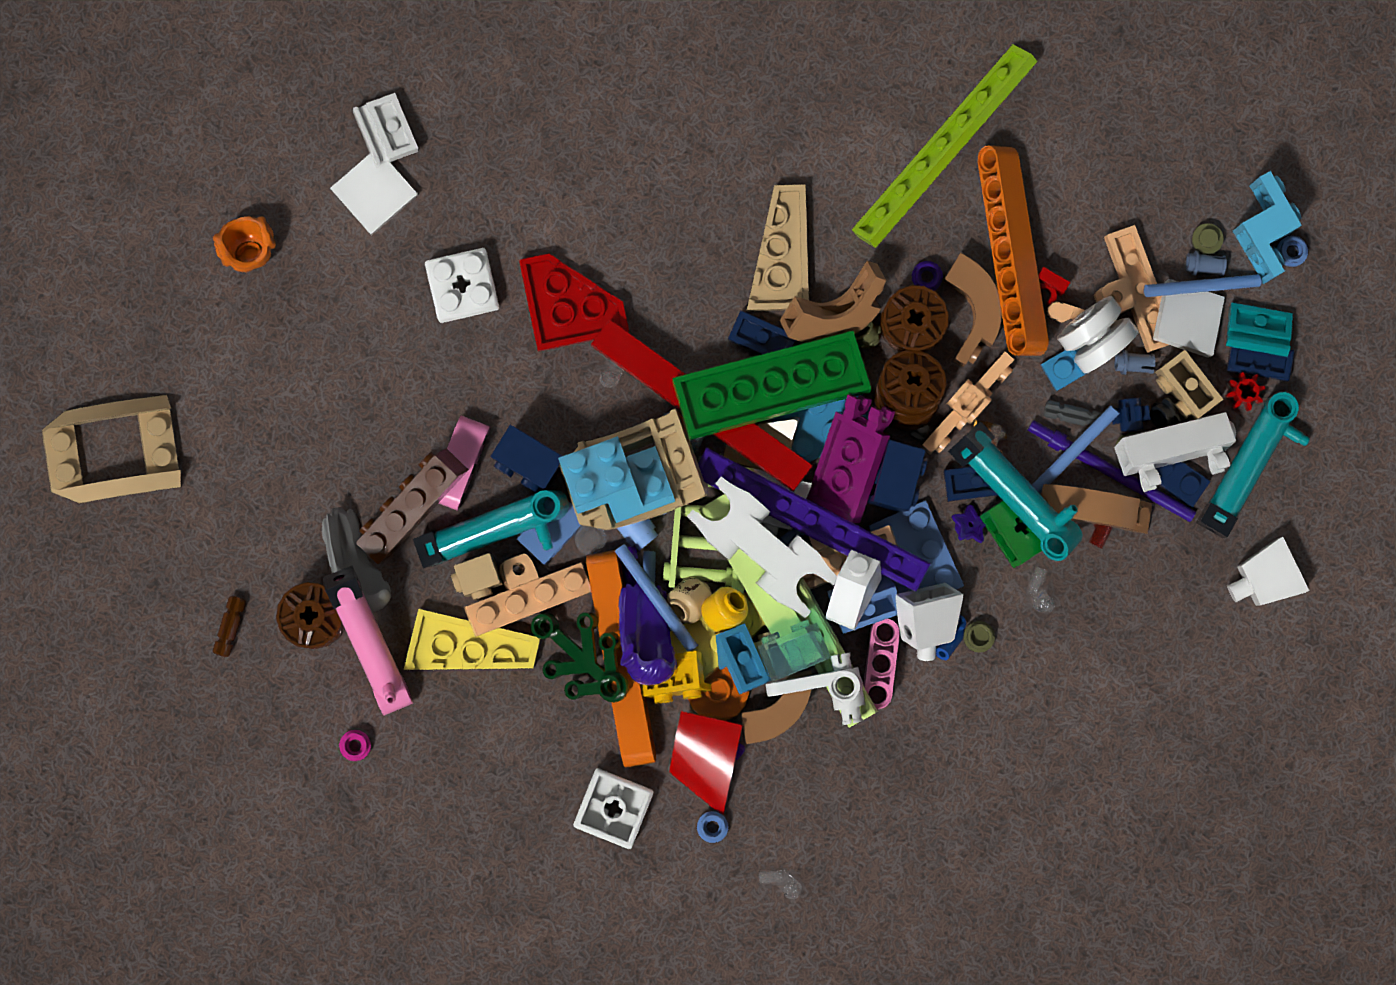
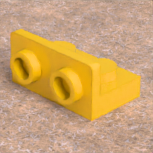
[641,650,711,704]

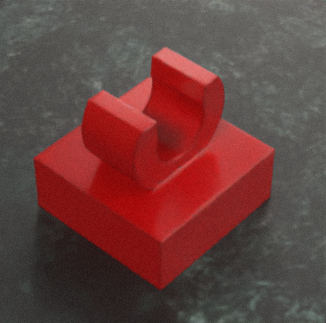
[1038,267,1070,306]

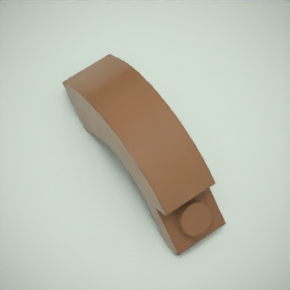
[942,253,1002,367]
[780,261,886,343]
[1041,484,1153,534]
[741,654,812,744]

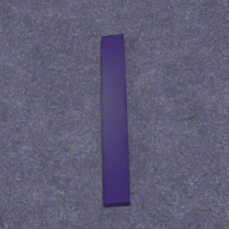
[698,448,931,592]

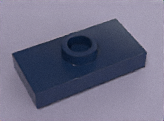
[1226,347,1294,382]

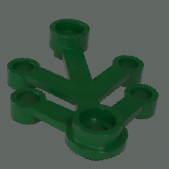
[531,612,628,703]

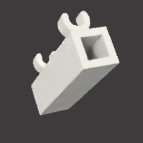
[1114,412,1236,492]

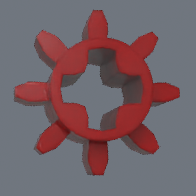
[1225,372,1265,411]

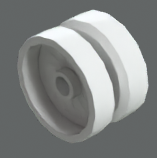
[1057,296,1139,373]

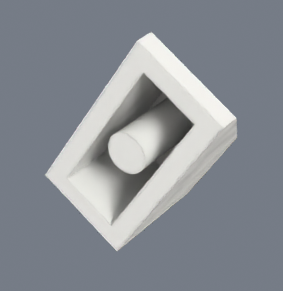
[826,550,882,630]

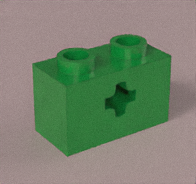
[980,501,1042,568]

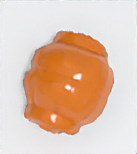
[213,216,276,273]

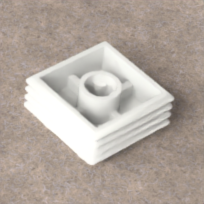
[425,248,499,323]
[573,768,654,849]

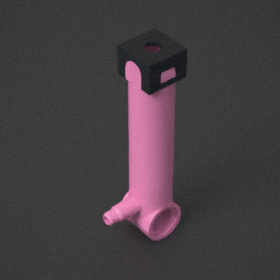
[323,566,413,716]

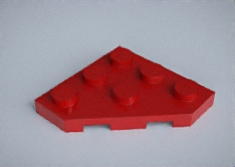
[519,254,629,352]

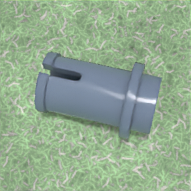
[1186,251,1227,276]
[1114,350,1155,375]

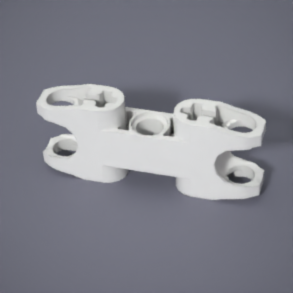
[687,477,837,618]

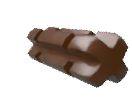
[213,596,246,657]

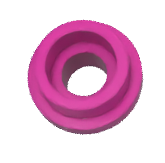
[339,730,371,761]

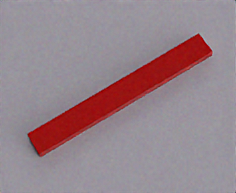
[591,319,812,492]

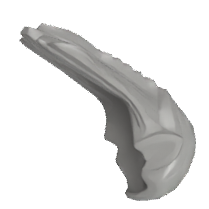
[322,507,391,613]

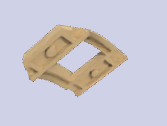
[42,395,181,504]
[560,409,708,530]

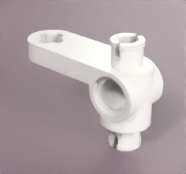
[765,652,865,725]

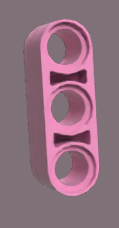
[438,415,490,511]
[863,619,900,709]

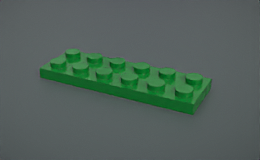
[672,331,871,440]

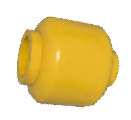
[701,586,748,633]

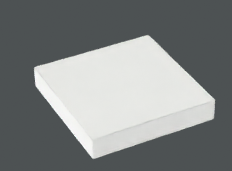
[330,154,418,236]
[1153,279,1225,358]

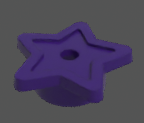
[951,505,986,543]

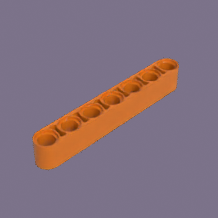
[978,145,1049,356]
[586,549,656,768]

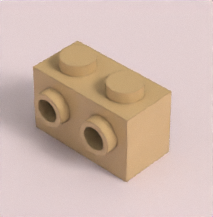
[1155,350,1224,420]
[451,553,503,601]

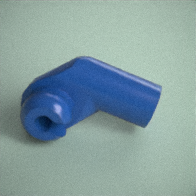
[936,615,966,660]

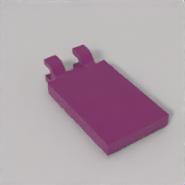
[807,395,895,523]

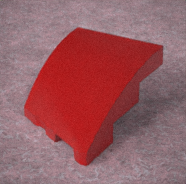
[669,711,743,815]

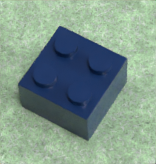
[490,424,562,493]
[867,440,927,512]

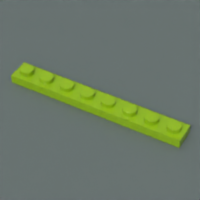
[852,44,1038,248]

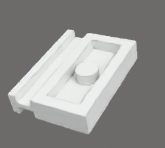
[353,93,418,167]

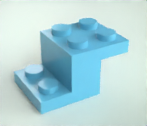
[1233,171,1302,284]
[558,436,675,523]

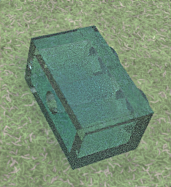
[757,619,831,682]

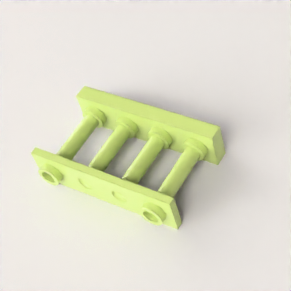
[663,467,754,594]

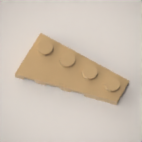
[747,184,809,311]

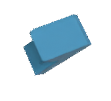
[1040,348,1108,391]
[716,623,770,695]

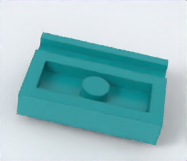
[1226,303,1293,357]

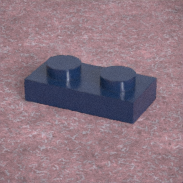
[728,311,796,355]
[1155,462,1211,507]
[943,467,998,502]

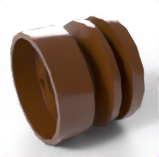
[880,285,949,353]
[873,350,946,431]
[276,582,345,649]

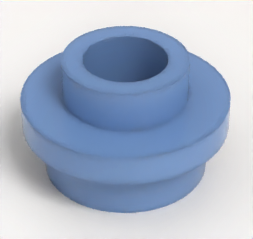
[1277,236,1308,267]
[697,811,728,843]

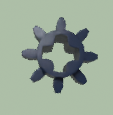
[1112,398,1151,432]

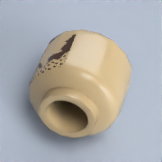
[667,577,712,624]

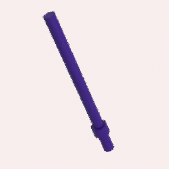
[1027,420,1196,522]

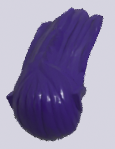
[618,582,677,685]

